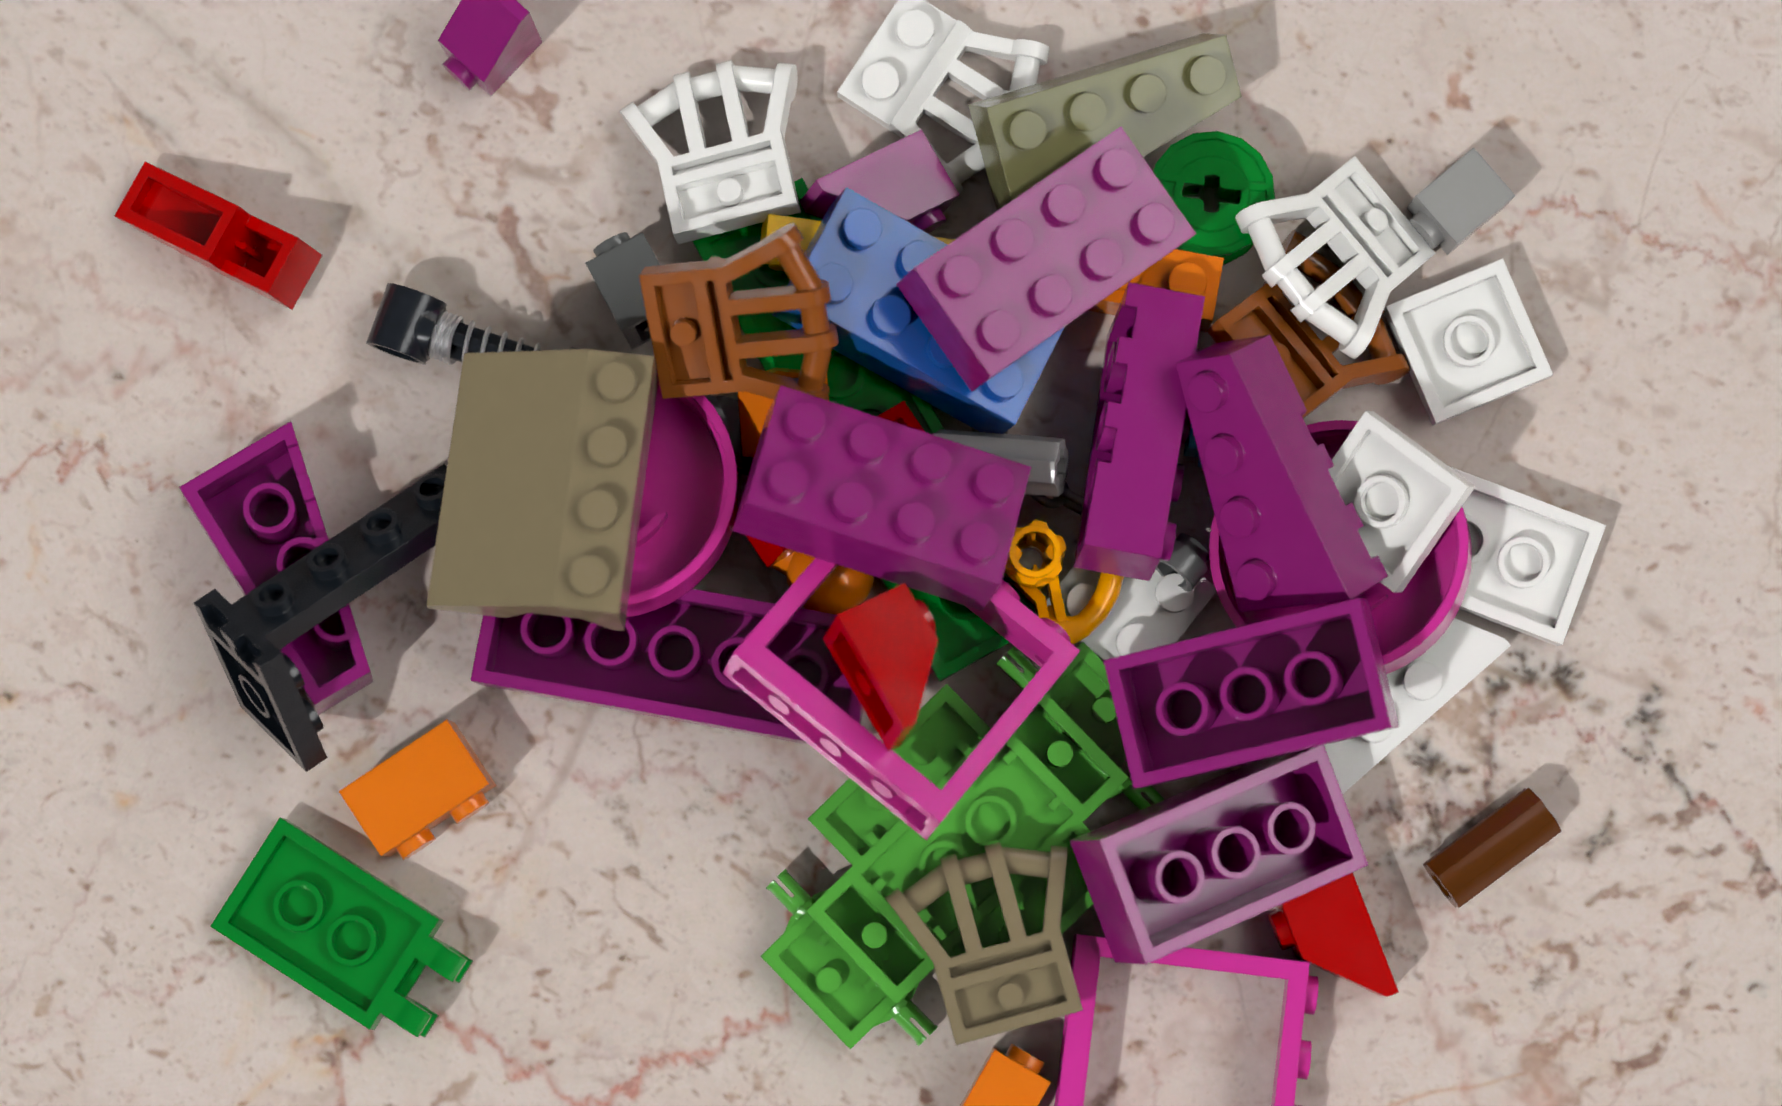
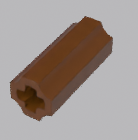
[1423,788,1562,908]

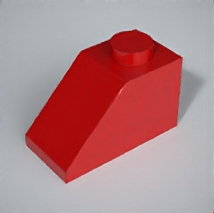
[823,583,938,752]
[1268,873,1399,997]

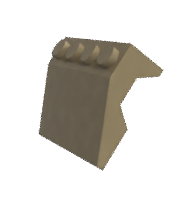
[426,349,659,631]

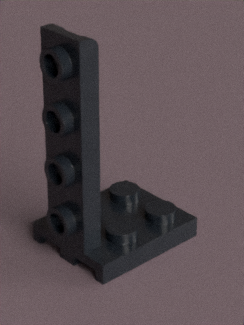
[194,464,447,772]

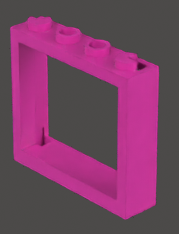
[722,558,1080,840]
[1054,933,1319,1106]

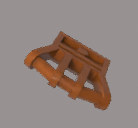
[639,223,839,400]
[1207,230,1410,419]

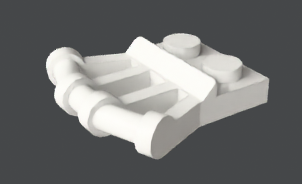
[837,0,1050,193]
[620,60,801,245]
[1235,156,1435,359]

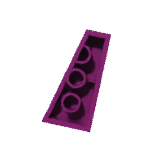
[1074,282,1205,581]
[1176,334,1388,612]
[179,421,373,715]

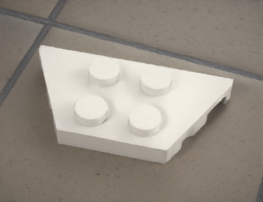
[1324,618,1511,794]

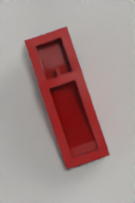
[114,162,323,310]

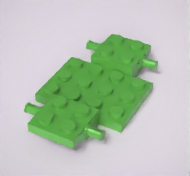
[761,642,1165,1049]

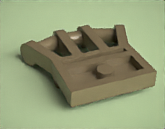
[885,842,1083,1045]

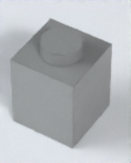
[1407,148,1515,255]

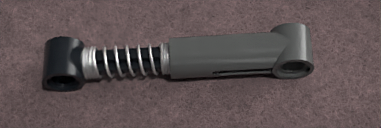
[366,282,754,476]

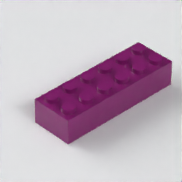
[470,589,863,745]

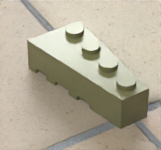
[968,33,1242,211]

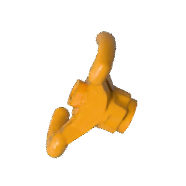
[1003,520,1124,645]

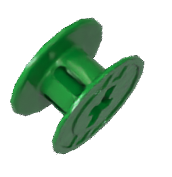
[1153,131,1275,265]

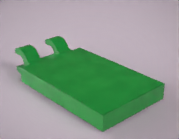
[210,817,473,1038]

